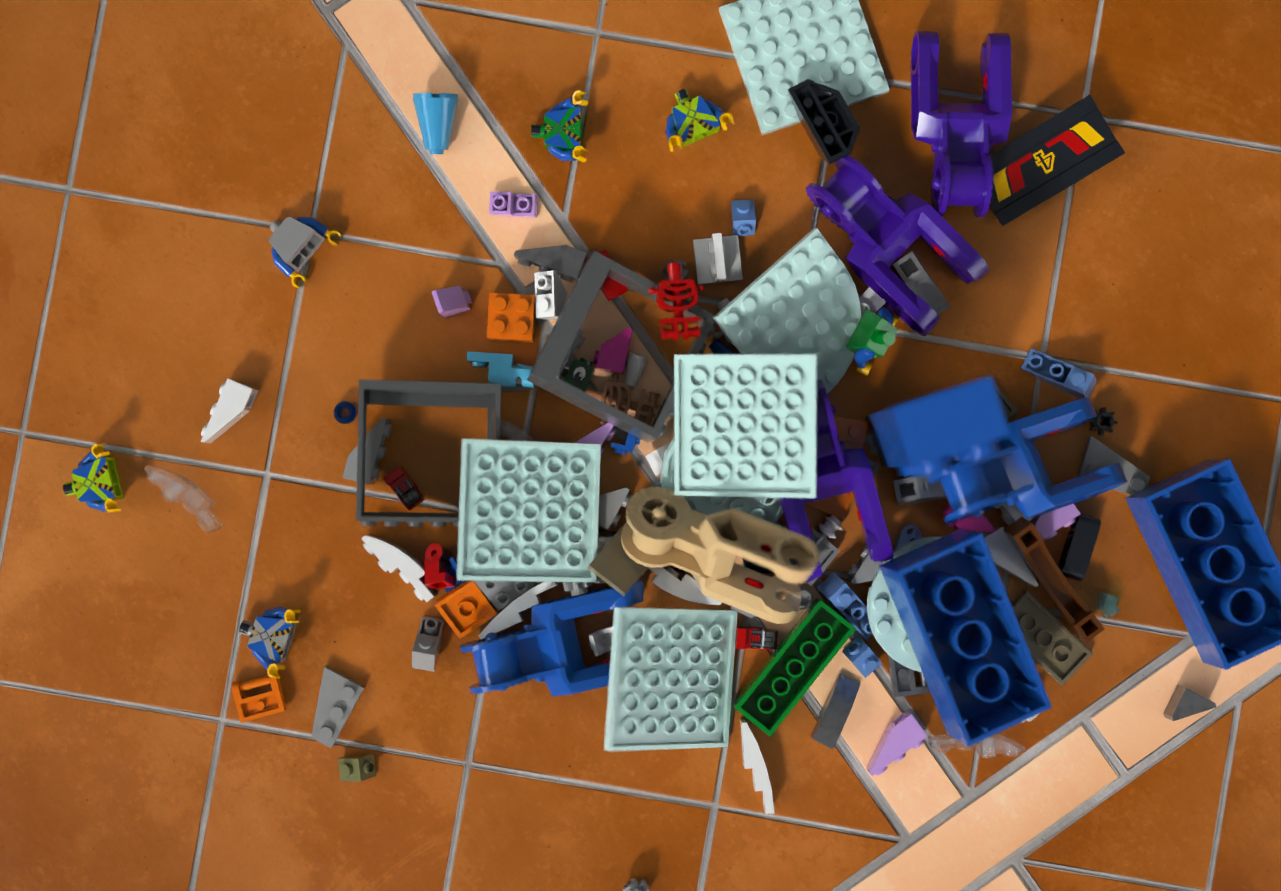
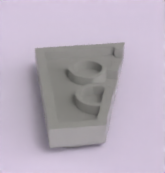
[311,666,365,748]

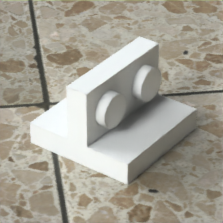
[693,233,743,285]

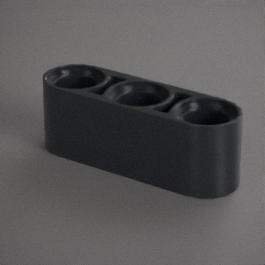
[1058,513,1101,581]

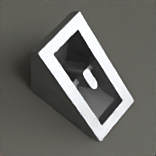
[1163,685,1217,721]

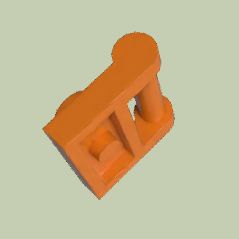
[231,673,287,723]

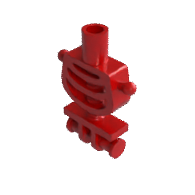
[649,263,704,340]

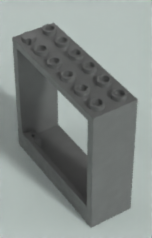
[527,251,717,443]
[356,379,501,527]

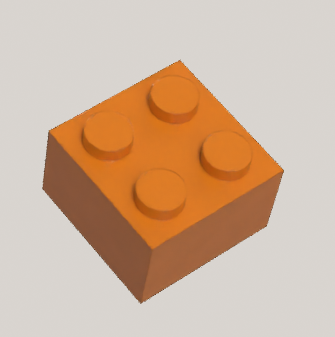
[487,293,536,343]

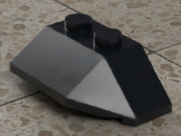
[788,79,860,165]

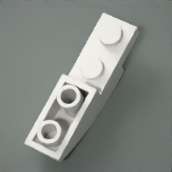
[361,535,437,602]
[648,566,722,605]

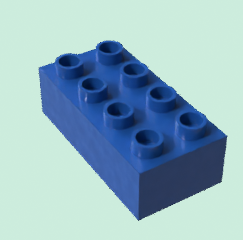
[865,376,1010,477]
[1125,459,1281,670]
[879,529,1052,747]

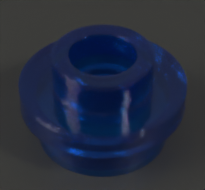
[334,401,357,424]

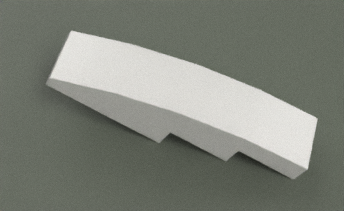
[479,582,558,640]
[740,719,775,814]

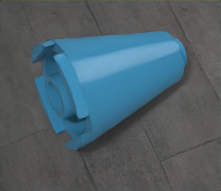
[413,93,458,154]

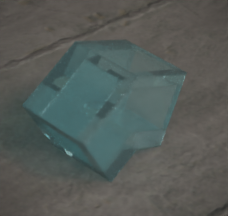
[1096,592,1120,619]

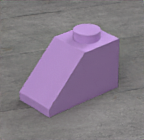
[431,286,472,319]

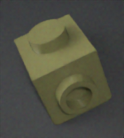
[338,754,376,782]

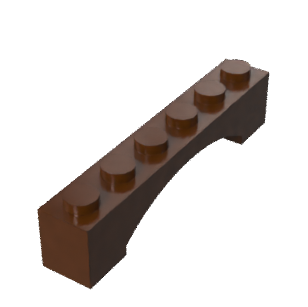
[1003,516,1105,643]

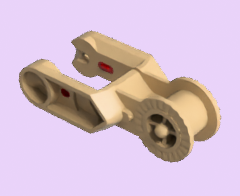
[621,486,820,624]

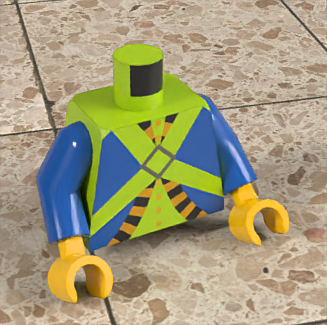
[665,89,735,152]
[63,442,124,512]

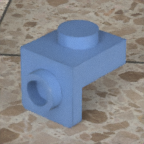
[731,200,756,236]
[842,637,882,678]

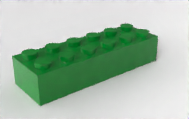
[733,598,856,737]

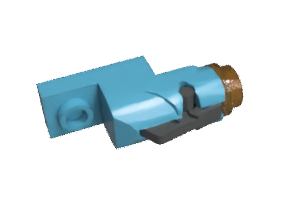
[467,351,539,392]

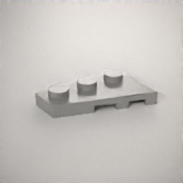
[1077,436,1150,495]

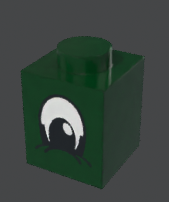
[564,357,595,392]

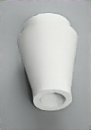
[624,352,648,387]

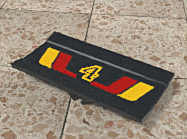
[989,95,1125,226]

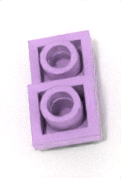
[489,192,538,218]

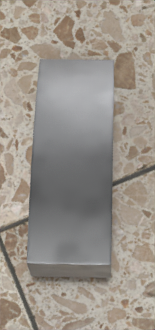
[810,674,860,749]

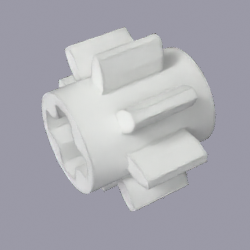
[563,582,592,596]

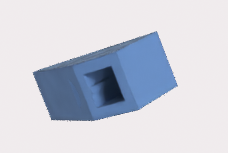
[1021,348,1097,399]
[817,572,873,640]

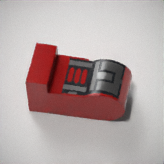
[382,466,425,511]
[425,543,455,590]
[735,626,778,650]

